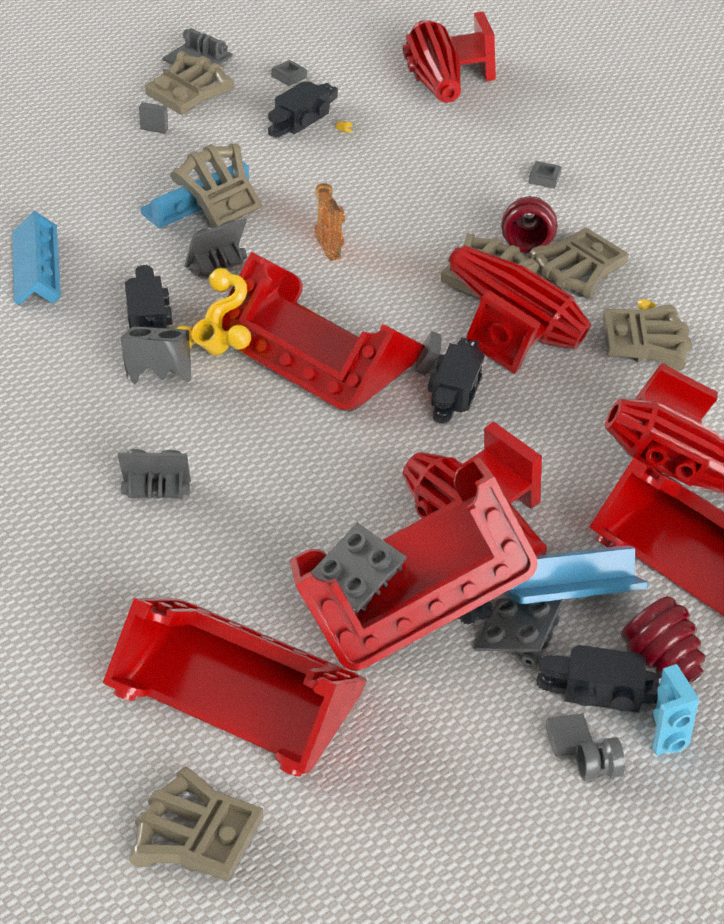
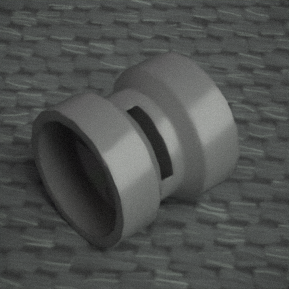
[576,737,625,781]

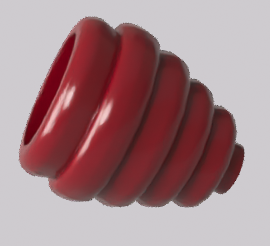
[501,196,558,254]
[621,596,706,684]

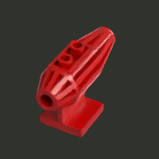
[402,11,496,103]
[448,245,591,374]
[604,363,724,495]
[403,421,547,556]

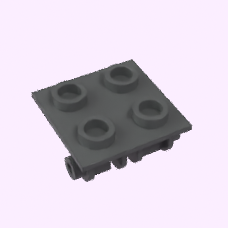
[162,28,233,76]
[184,218,247,277]
[118,449,191,499]
[311,522,407,614]
[474,598,563,668]

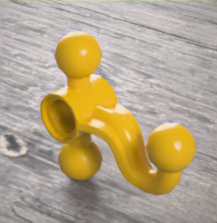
[175,268,251,356]

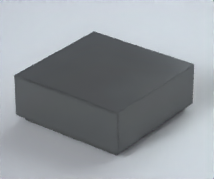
[271,60,307,86]
[139,102,168,134]
[529,161,562,189]
[415,331,442,375]
[545,713,593,757]

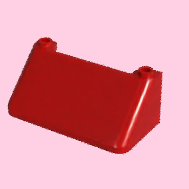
[222,252,425,412]
[290,456,538,671]
[589,457,724,616]
[103,598,367,777]

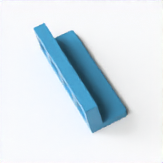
[141,162,249,229]
[12,210,61,305]
[502,546,648,604]

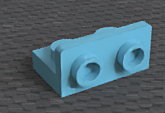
[652,664,699,755]

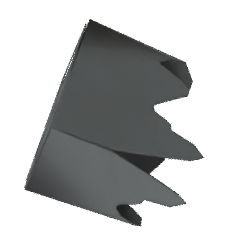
[121,327,191,385]

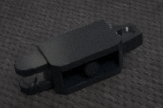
[268,82,338,138]
[125,264,172,329]
[428,337,485,424]
[536,645,662,713]

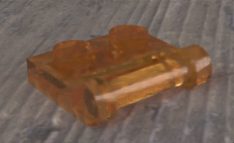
[314,183,345,261]

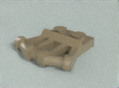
[145,51,234,115]
[170,143,263,228]
[528,227,629,299]
[441,233,539,298]
[603,305,692,371]
[129,766,263,882]

